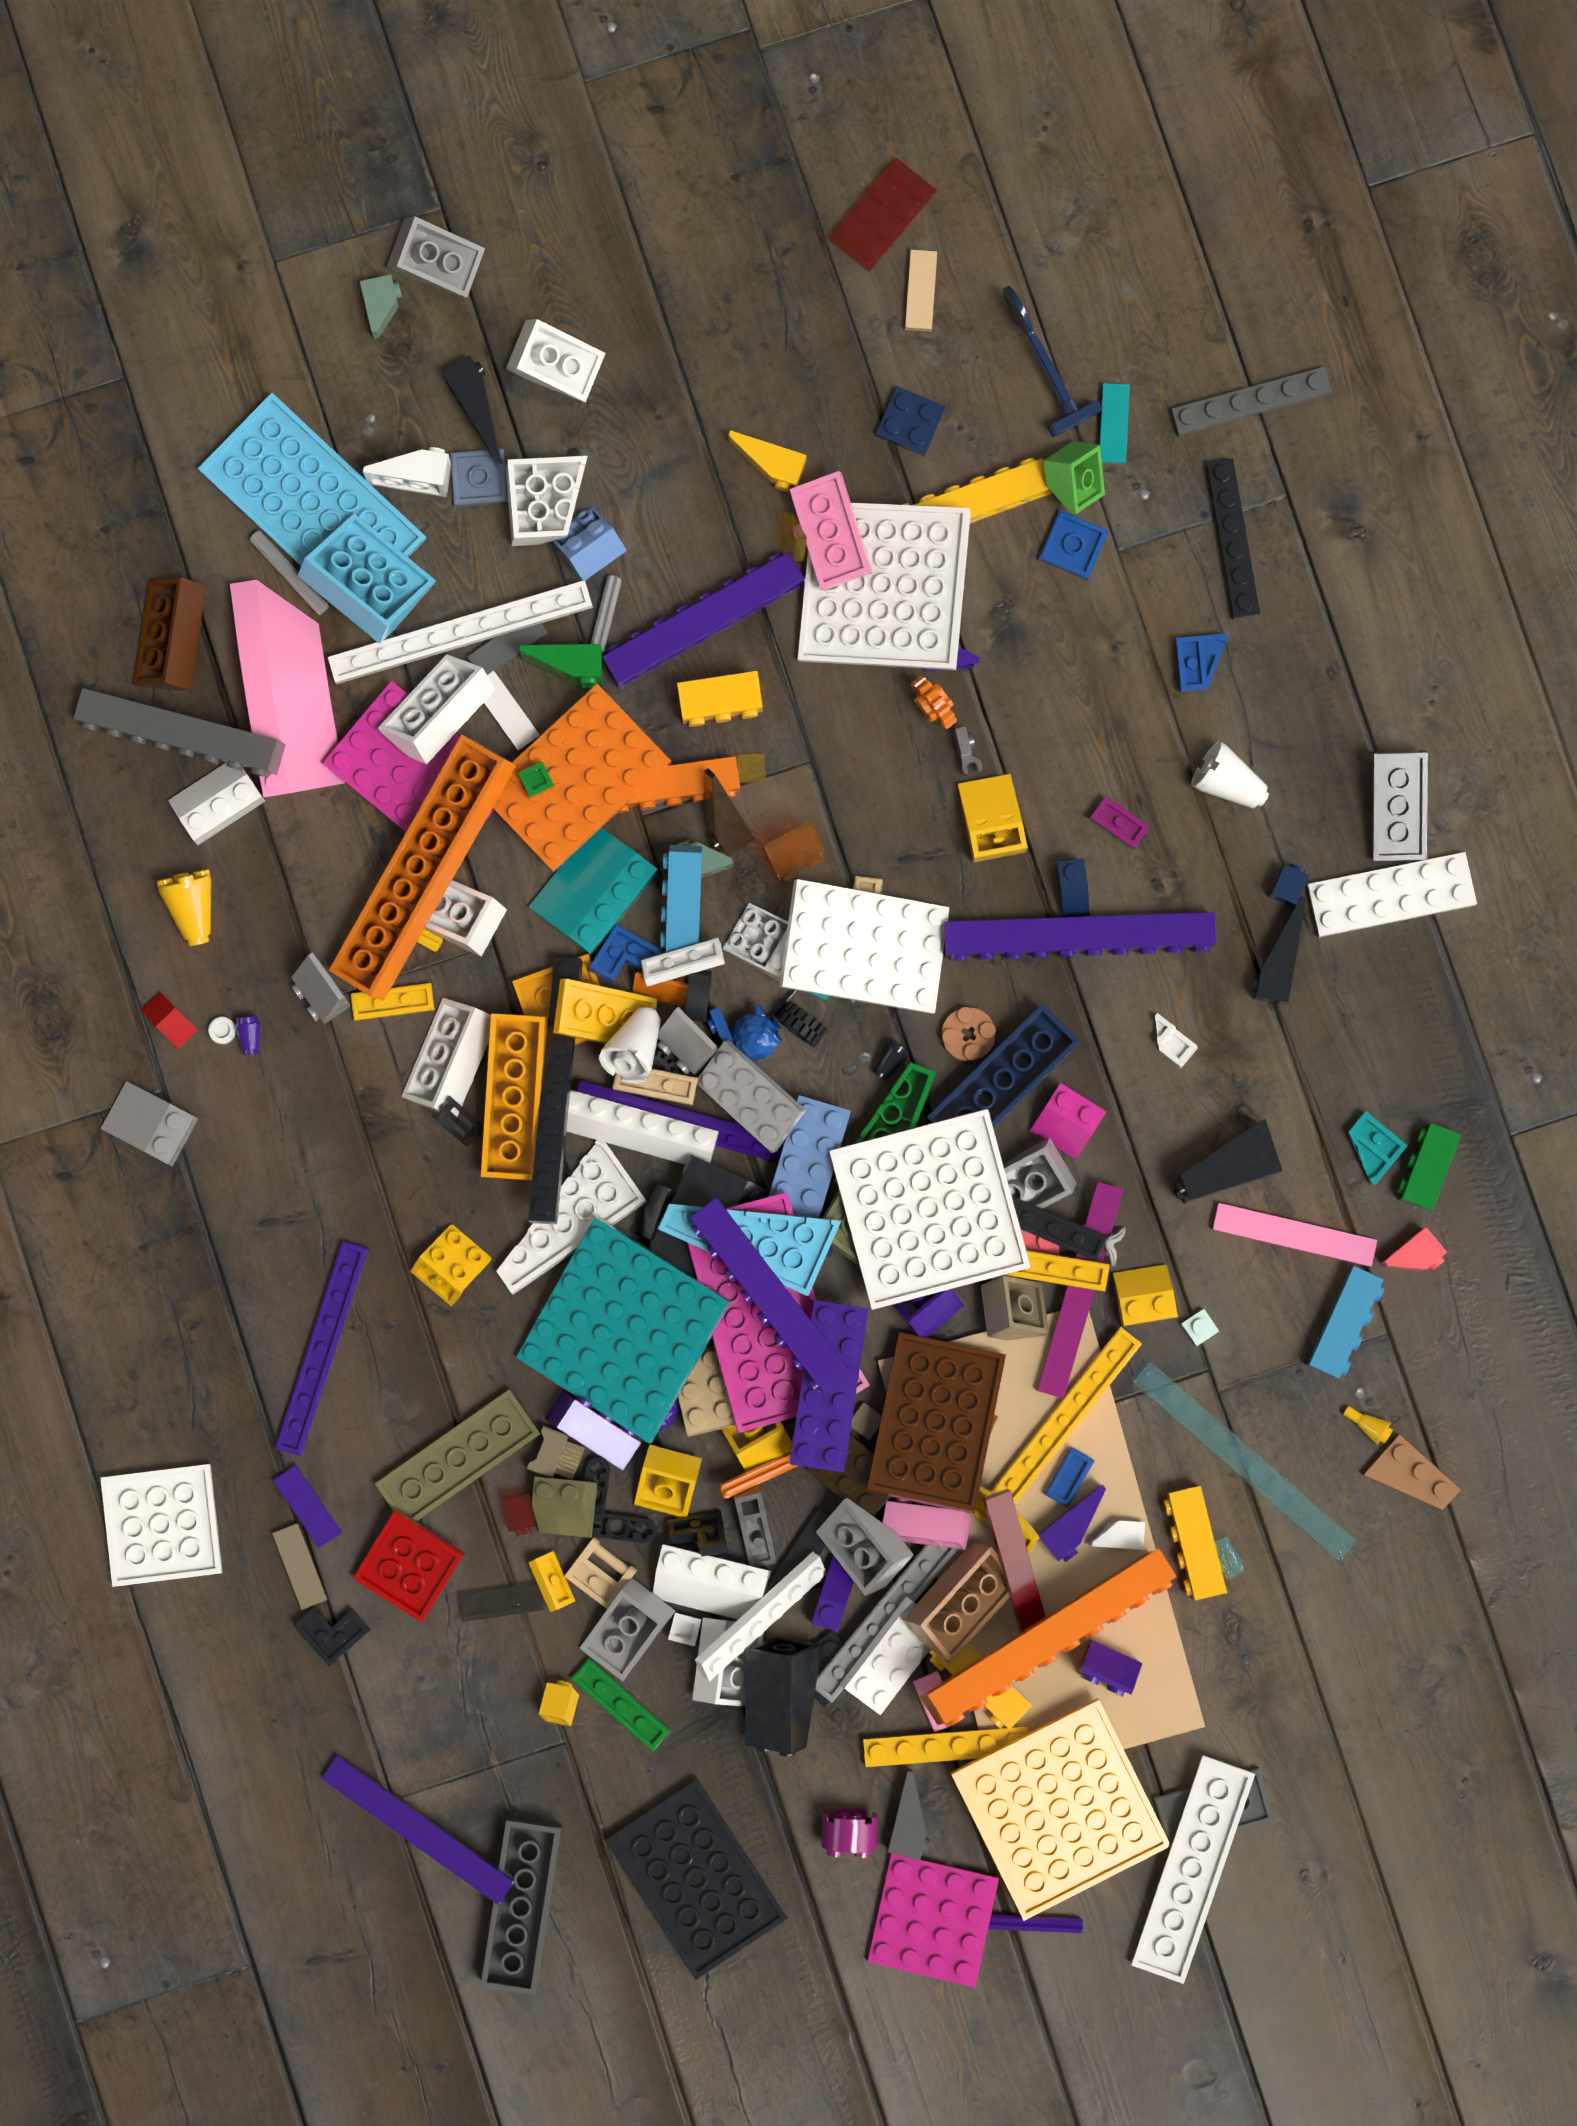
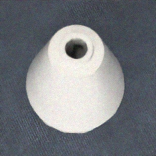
[1191,741,1269,809]
[599,1007,661,1084]

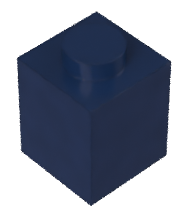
[1269,864,1309,908]

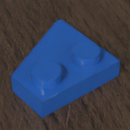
[1175,633,1228,692]

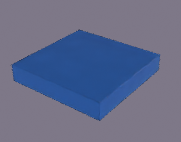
[1039,510,1109,581]

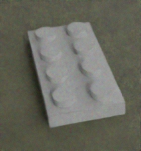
[697,1040,806,1153]

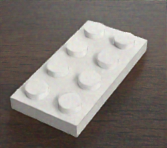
[840,1597,930,1715]

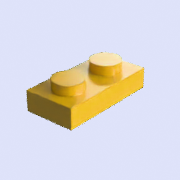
[528,1551,575,1613]

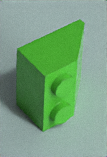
[1044,441,1105,514]

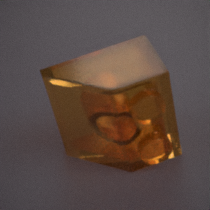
[763,820,826,882]

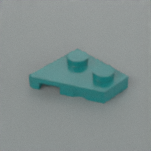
[1347,1111,1408,1186]

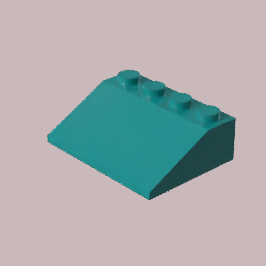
[528,828,658,957]

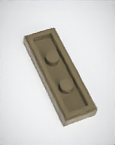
[272,1523,328,1610]

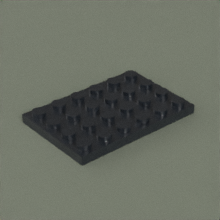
[605,1778,788,1980]

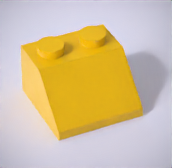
[1112,1264,1178,1327]
[722,1422,792,1472]
[634,1445,702,1517]

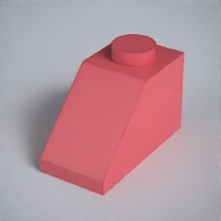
[1381,1227,1447,1271]

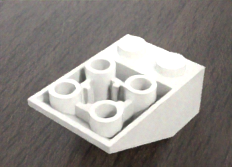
[723,903,788,982]

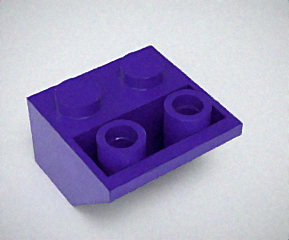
[1077,1639,1143,1697]

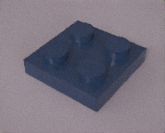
[876,386,946,457]

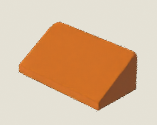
[632,972,688,1006]

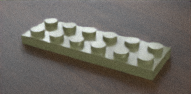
[375,1389,541,1522]

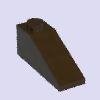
[704,768,755,857]

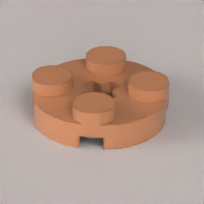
[942,1007,996,1062]

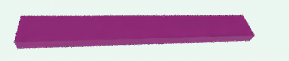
[1037,1182,1124,1399]

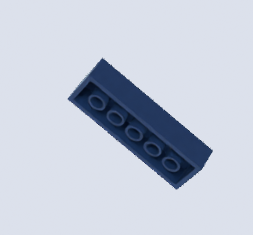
[926,1003,1081,1129]

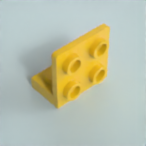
[410,1225,492,1307]

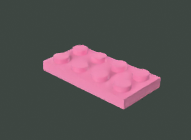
[789,471,873,591]

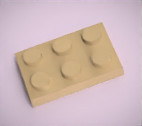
[678,1346,735,1437]

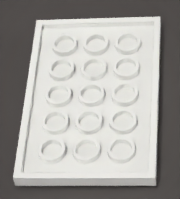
[779,879,949,1014]

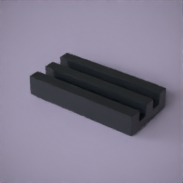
[432,1096,484,1147]

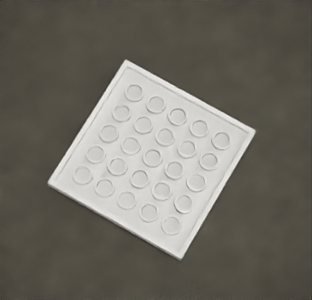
[798,503,971,670]
[829,1109,1031,1310]

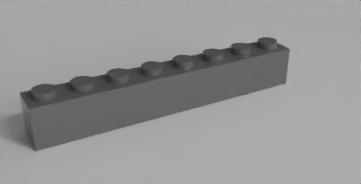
[73,688,286,777]

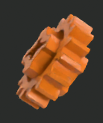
[911,676,957,729]

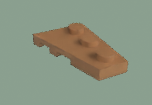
[1363,1434,1461,1510]

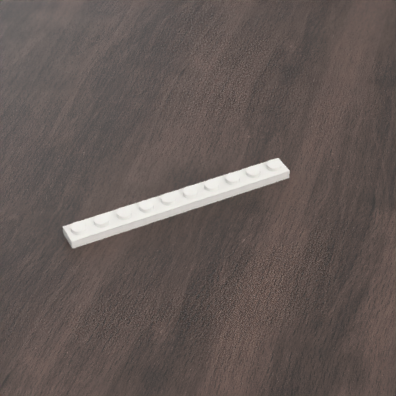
[328,580,593,684]

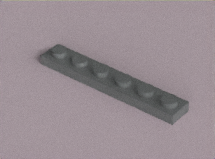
[1171,367,1332,436]

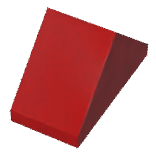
[141,992,198,1049]

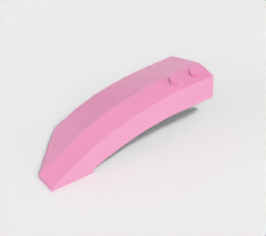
[230,580,345,798]

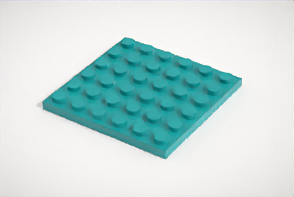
[516,1217,731,1443]

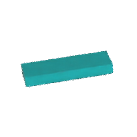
[1100,383,1130,465]

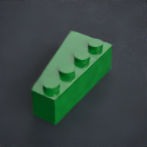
[855,1063,936,1144]

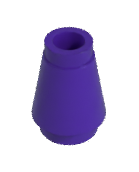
[234,1015,261,1055]

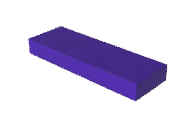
[273,1465,342,1548]

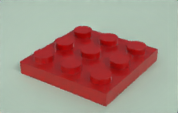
[353,1509,465,1623]

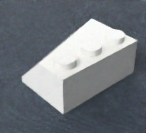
[505,456,588,546]

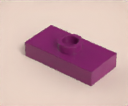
[1090,796,1150,850]

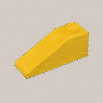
[729,430,807,492]

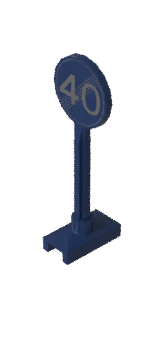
[1003,286,1103,438]

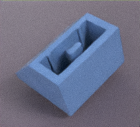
[552,506,627,581]

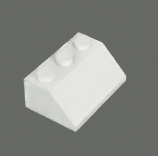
[168,762,265,845]
[692,1618,764,1707]

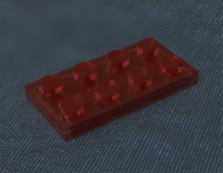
[829,158,937,273]

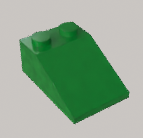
[520,644,603,691]

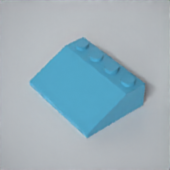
[298,513,436,644]

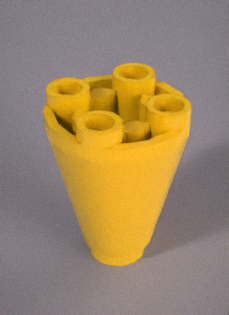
[156,869,212,946]

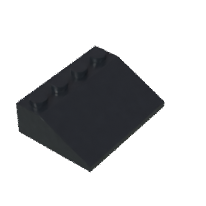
[648,1155,770,1278]

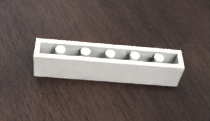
[566,1090,719,1165]

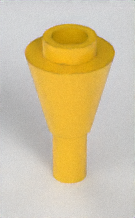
[1343,1406,1393,1445]

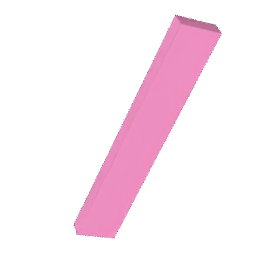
[1212,1203,1377,1267]

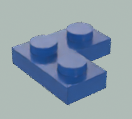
[589,924,663,984]

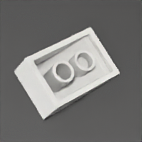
[506,319,605,402]
[363,447,452,497]
[425,880,507,957]

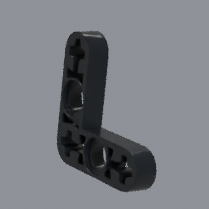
[584,1457,657,1543]

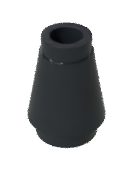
[872,1039,909,1080]

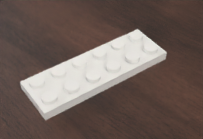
[1307,852,1477,938]

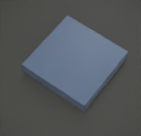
[451,449,508,507]

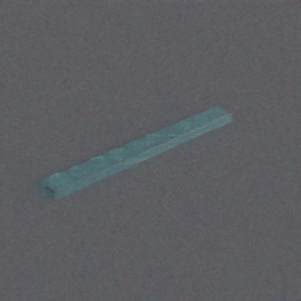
[1132,1362,1358,1562]

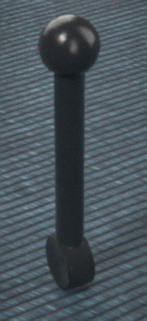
[766,990,799,1021]

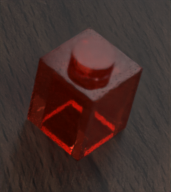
[503,1494,537,1536]

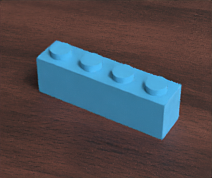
[660,845,702,953]
[1306,1266,1385,1379]

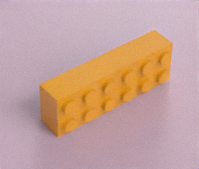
[481,1014,548,1180]

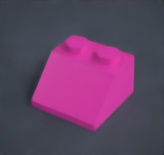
[1030,1083,1106,1160]

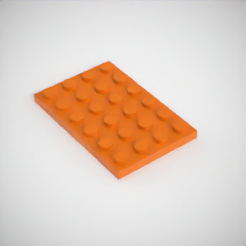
[493,684,671,872]

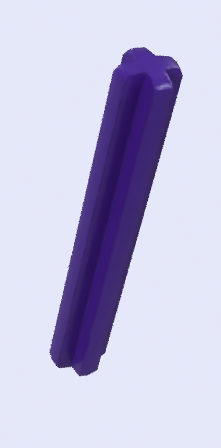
[988,1914,1083,1933]

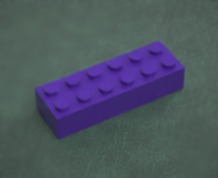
[789,1300,869,1472]

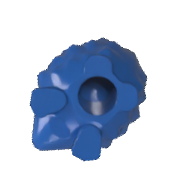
[731,1004,782,1062]

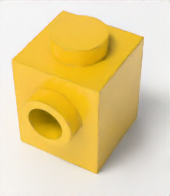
[539,1681,579,1726]

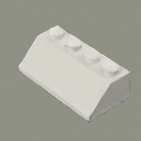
[378,655,495,764]
[401,998,491,1116]
[653,1544,771,1619]

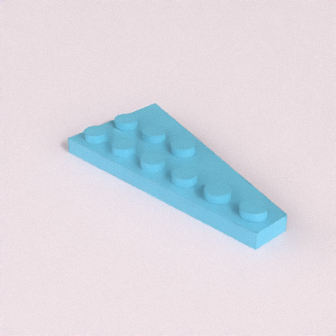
[657,1204,841,1296]

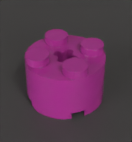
[822,1809,878,1858]

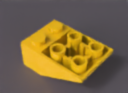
[958,774,1028,863]

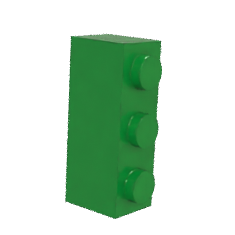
[1397,1123,1461,1212]

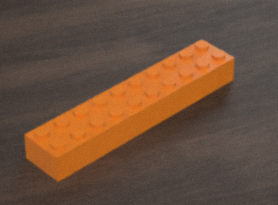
[328,734,517,1001]
[920,1548,1177,1726]

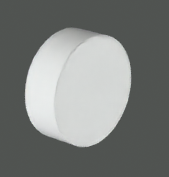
[208,1017,236,1045]

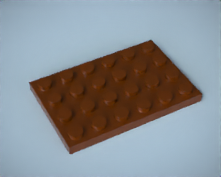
[867,1332,1006,1514]

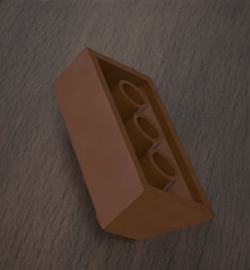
[133,577,206,691]

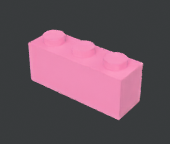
[883,1499,972,1550]

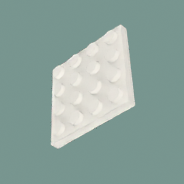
[101,1464,223,1587]

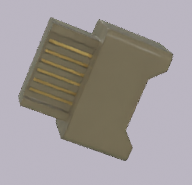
[527,1426,585,1480]

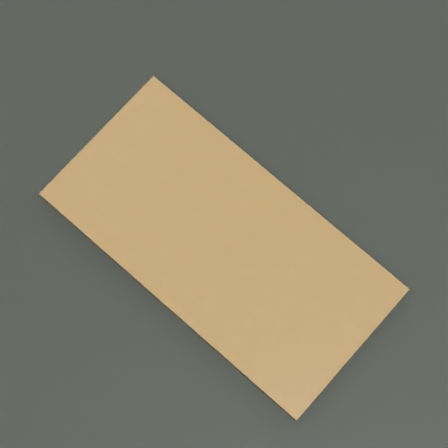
[877,1311,1205,1749]

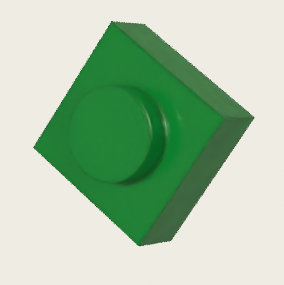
[518,761,555,799]

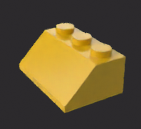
[677,671,762,727]

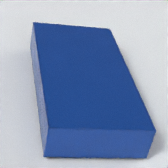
[1044,1447,1095,1508]

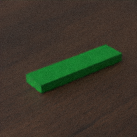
[571,1658,671,1752]

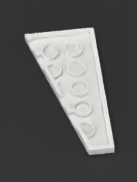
[496,1140,647,1295]

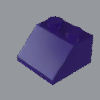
[892,1289,964,1338]

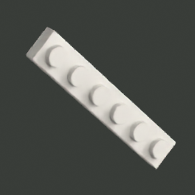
[695,1552,827,1681]

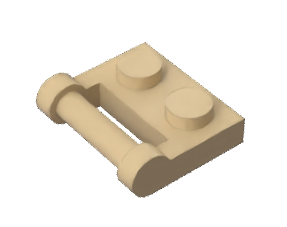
[564,1537,637,1609]

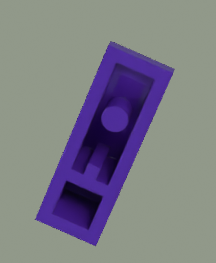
[1038,1485,1106,1562]
[811,1555,854,1632]

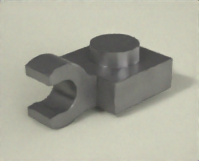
[954,726,982,776]

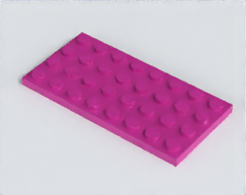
[687,1192,816,1433]

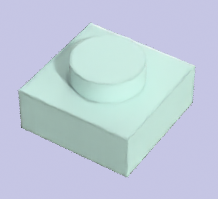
[1181,1309,1219,1346]

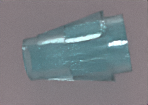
[1215,1537,1246,1580]

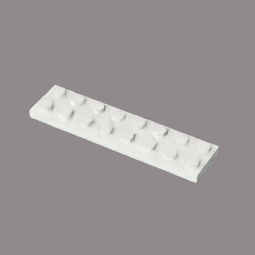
[1131,1755,1255,1984]

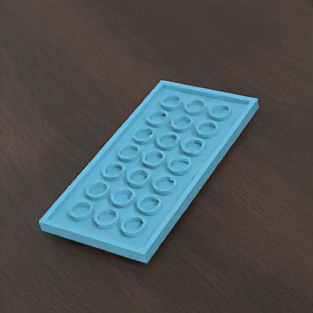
[198,393,427,566]

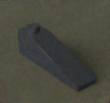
[442,356,503,466]
[1250,896,1307,1005]

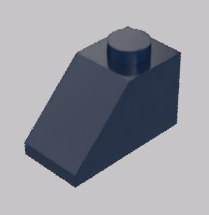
[1055,858,1090,918]

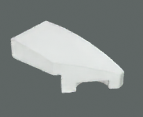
[1155,1013,1198,1068]
[1089,1520,1145,1550]

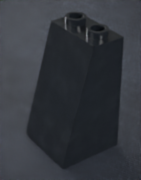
[1173,1119,1283,1204]
[745,1637,822,1757]

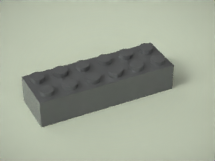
[480,1818,562,1995]

